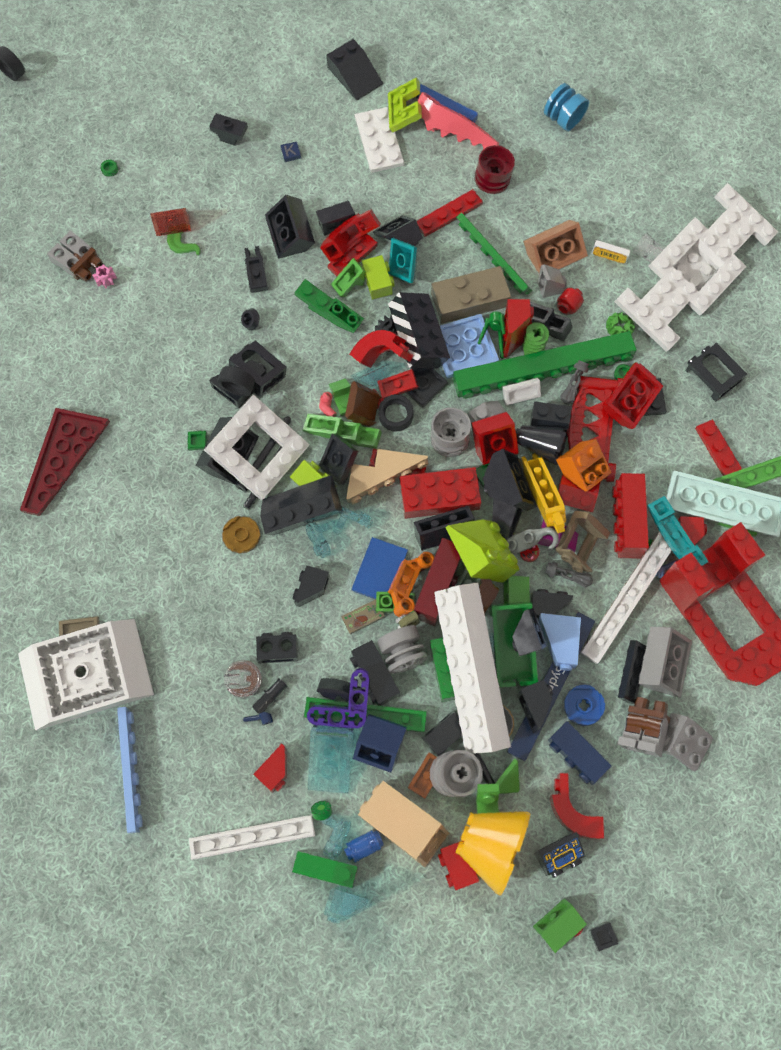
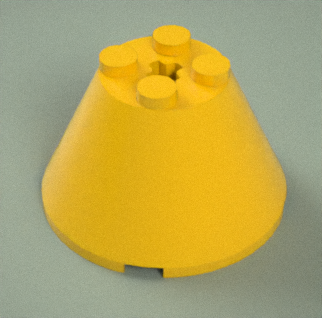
[456,811,531,896]

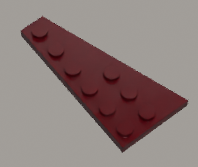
[20,408,110,516]

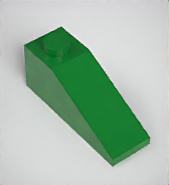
[292,851,358,888]

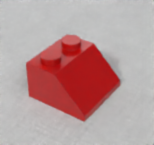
[558,473,601,513]

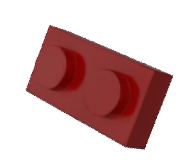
[377,369,418,399]

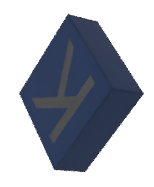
[280,141,301,162]

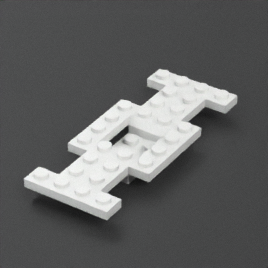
[614,183,778,352]

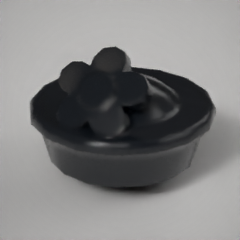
[241,308,260,331]

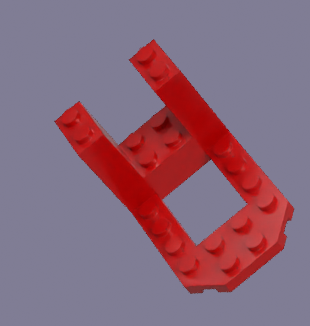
[659,522,781,686]

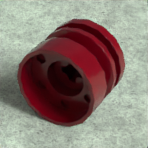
[474,145,515,194]

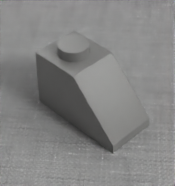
[537,264,566,298]
[468,400,506,423]

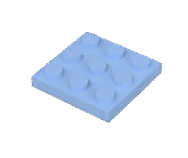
[440,314,499,379]

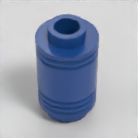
[344,830,384,863]

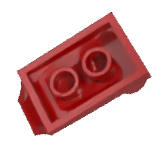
[603,362,663,429]

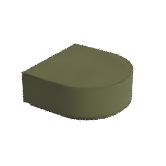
[398,611,420,628]

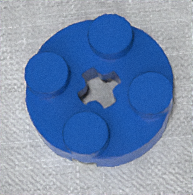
[564,685,605,726]

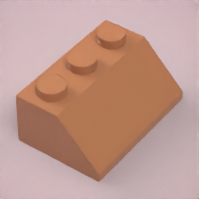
[523,220,588,273]

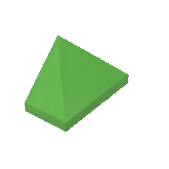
[495,759,520,794]

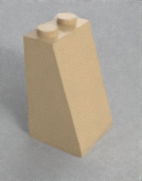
[358,781,449,867]

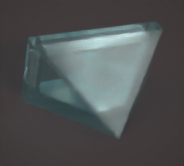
[351,360,390,391]

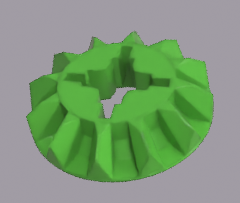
[606,311,635,335]

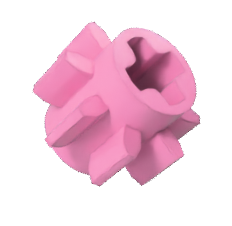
[93,265,117,288]

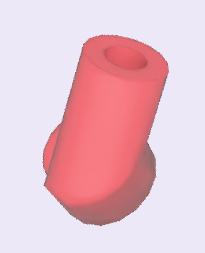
[319,392,337,417]

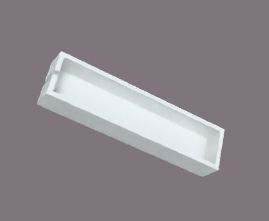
[434,583,511,753]

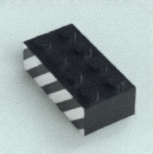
[388,292,450,368]

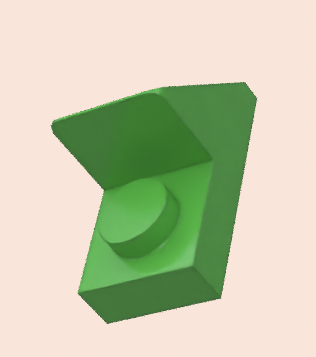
[331,258,365,297]
[328,378,351,416]
[476,784,499,813]

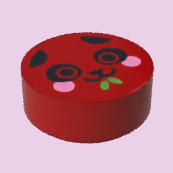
[520,545,540,562]

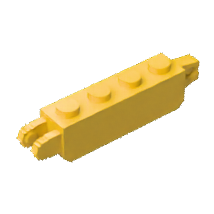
[521,454,566,533]

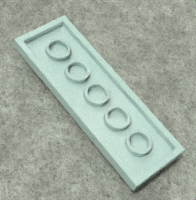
[666,471,781,537]

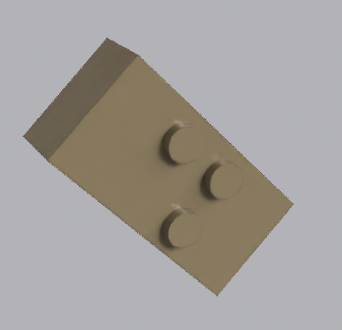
[431,266,511,324]

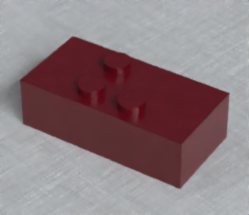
[414,538,462,626]

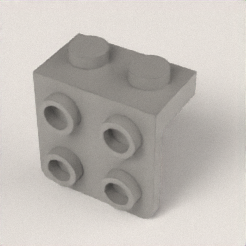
[663,713,713,771]

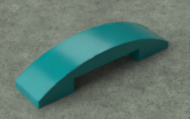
[647,496,709,566]

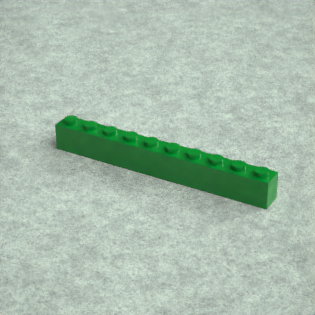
[452,331,637,399]

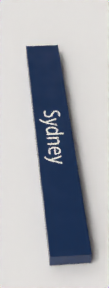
[507,612,595,762]

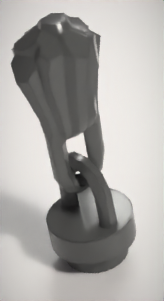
[560,360,589,404]
[545,562,593,588]

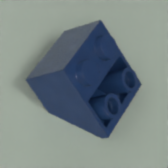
[352,714,407,773]

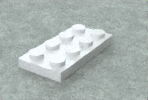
[355,107,404,173]

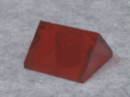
[150,208,191,236]

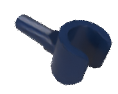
[243,712,273,725]

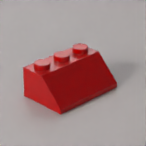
[503,299,534,358]

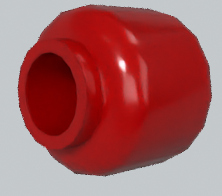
[557,288,584,315]

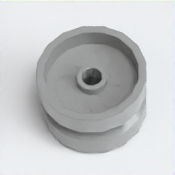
[430,750,482,797]

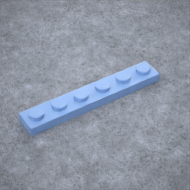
[117,707,143,834]

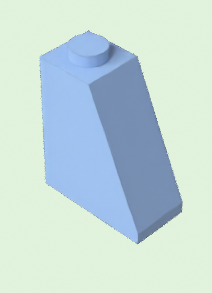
[539,613,581,671]

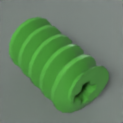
[522,323,549,355]

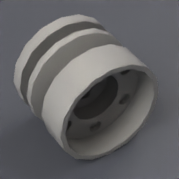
[431,407,471,457]
[377,625,428,674]

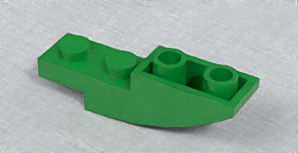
[294,279,364,333]

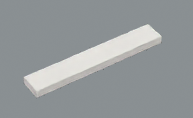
[189,815,316,860]

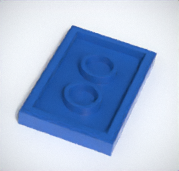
[351,537,408,599]

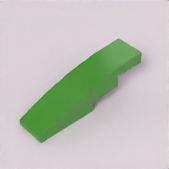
[303,414,382,449]

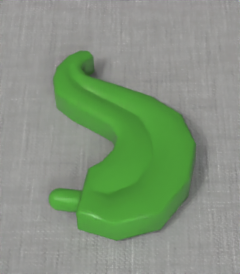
[167,229,201,255]

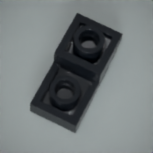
[316,678,362,703]

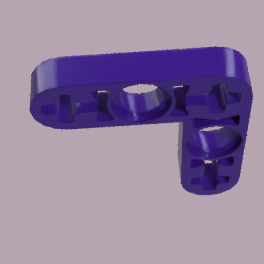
[307,668,370,729]

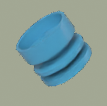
[544,83,589,131]

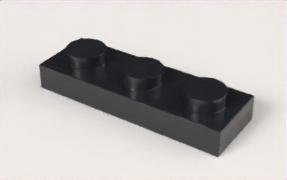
[618,640,646,704]

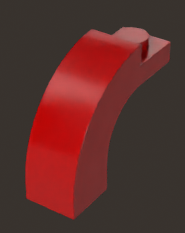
[320,209,381,262]
[349,330,414,368]
[550,773,604,839]

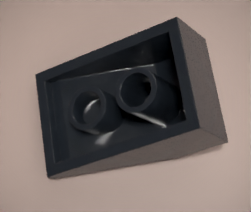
[326,38,383,101]

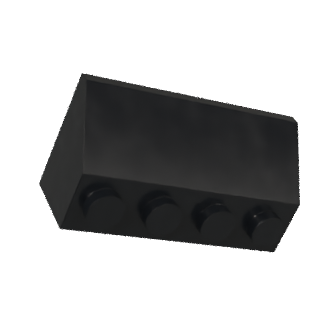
[260,475,343,535]

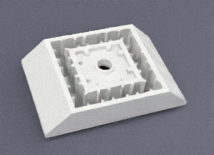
[18,619,154,731]

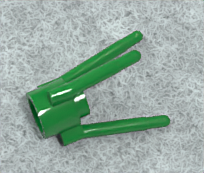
[478,311,506,359]

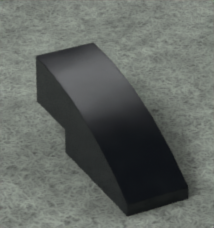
[530,302,573,341]

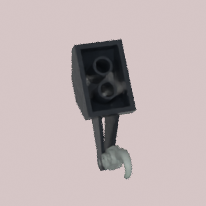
[483,449,559,555]

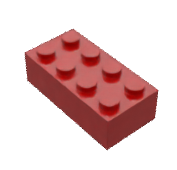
[400,467,481,519]
[612,473,649,559]

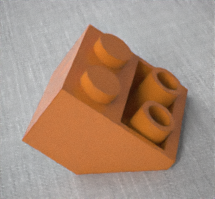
[556,439,612,491]

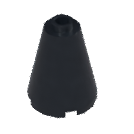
[516,425,569,465]

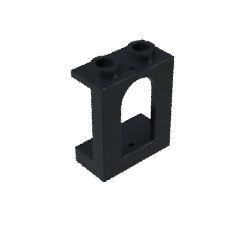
[229,340,287,397]
[686,343,747,402]

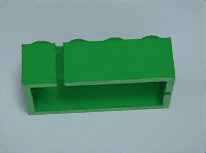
[489,602,538,688]

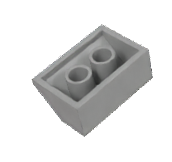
[639,627,692,698]

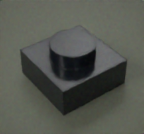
[589,922,619,952]

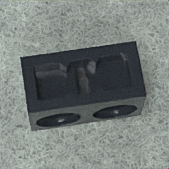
[256,632,298,664]

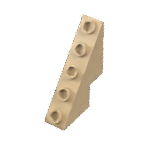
[346,449,429,505]

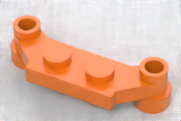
[388,551,434,617]

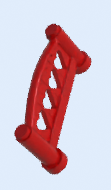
[568,376,623,482]

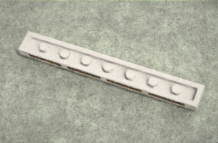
[580,531,672,664]

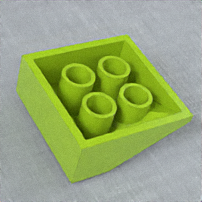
[445,519,520,583]

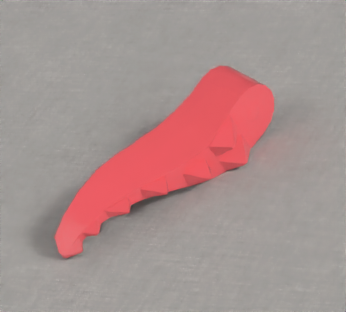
[418,92,499,149]

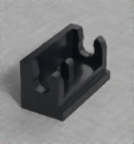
[316,200,355,236]
[422,711,462,756]

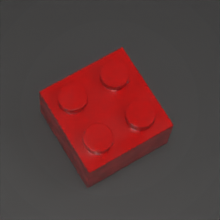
[471,412,519,465]

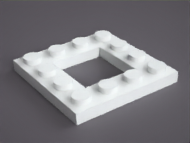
[204,394,310,501]

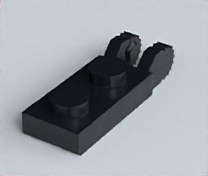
[244,246,268,293]

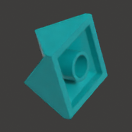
[388,238,417,283]

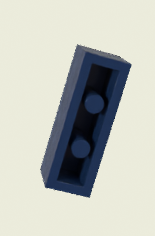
[548,721,612,785]

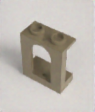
[555,511,610,573]

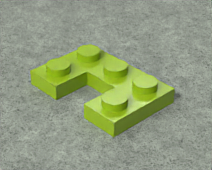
[388,78,422,132]

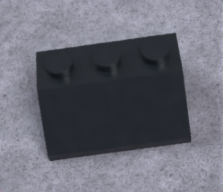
[265,194,315,259]
[195,417,259,485]

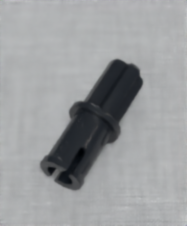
[252,678,288,714]

